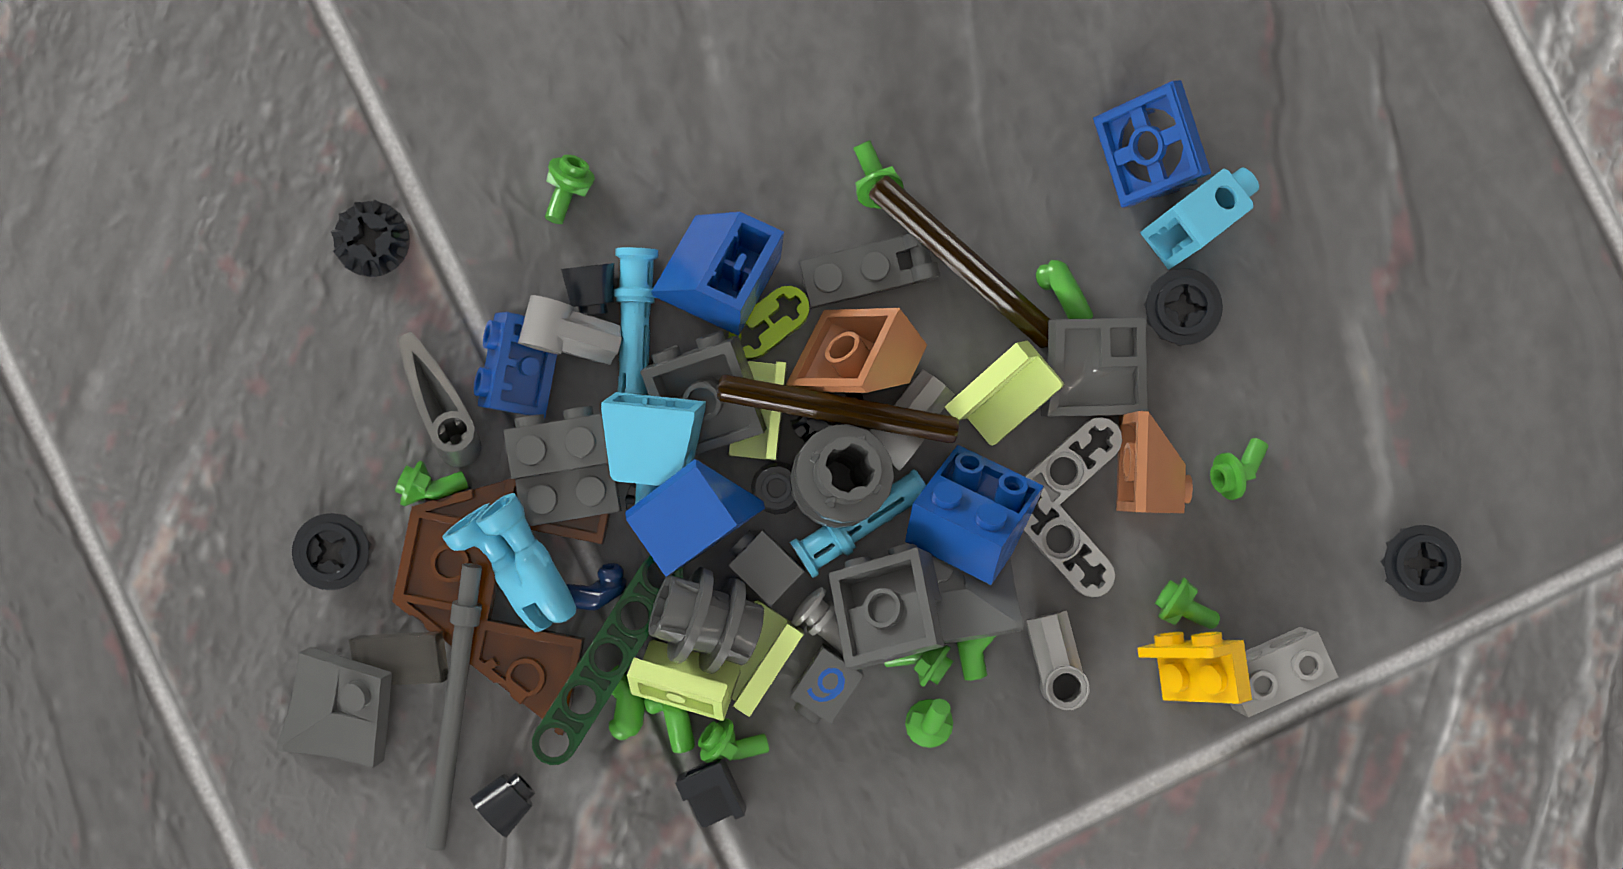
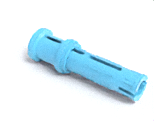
[614,247,659,394]
[790,469,926,578]

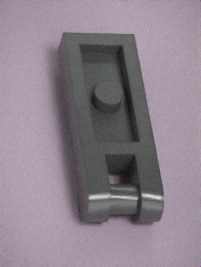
[799,233,940,309]

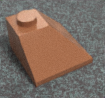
[786,308,927,393]
[1116,411,1193,513]

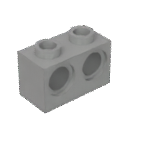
[1230,627,1339,717]

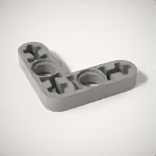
[1023,417,1122,597]

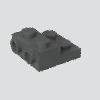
[640,330,767,455]
[504,406,622,526]
[828,544,944,670]

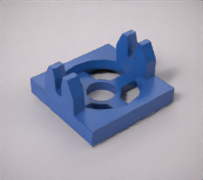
[1093,80,1211,208]

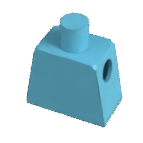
[1140,168,1259,270]
[601,392,706,504]

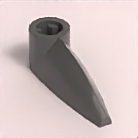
[398,332,482,467]

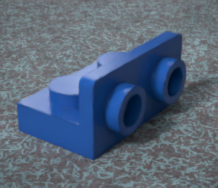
[474,312,557,418]

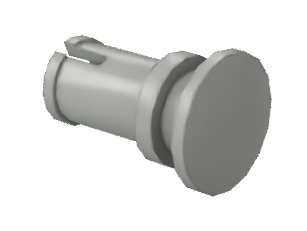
[791,587,843,655]

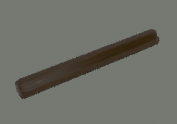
[869,176,1051,348]
[717,375,959,443]

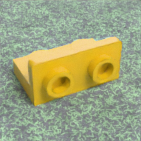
[1137,632,1252,704]

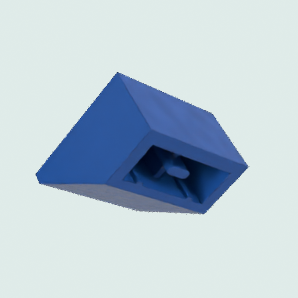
[652,212,784,336]
[905,445,1044,585]

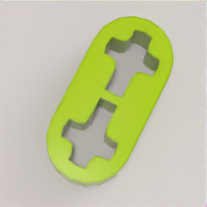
[729,286,809,360]

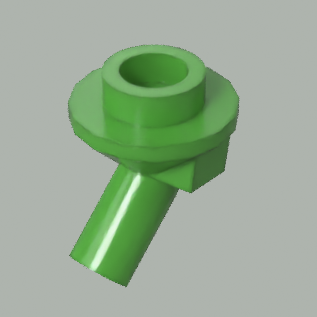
[853,140,904,209]
[545,154,595,224]
[1210,438,1269,500]
[395,460,468,506]
[1154,577,1220,629]
[884,645,954,687]
[905,698,953,748]
[698,718,769,763]

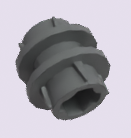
[789,424,894,528]
[648,566,764,674]

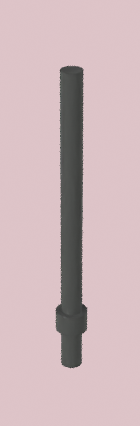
[426,563,482,851]

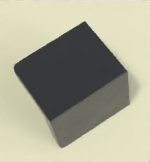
[675,758,746,827]

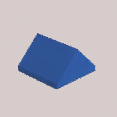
[625,459,765,577]

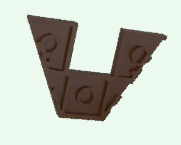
[392,478,610,735]

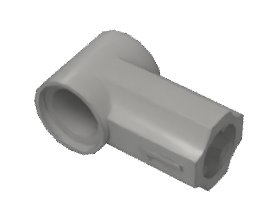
[518,295,622,365]
[869,369,955,471]
[1025,610,1090,710]

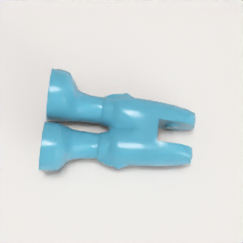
[442,493,576,632]

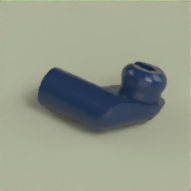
[566,563,627,611]

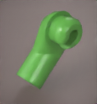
[1036,260,1093,319]
[957,636,996,680]
[609,665,645,740]
[644,698,695,753]

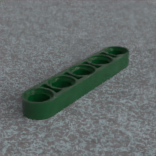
[532,556,683,765]

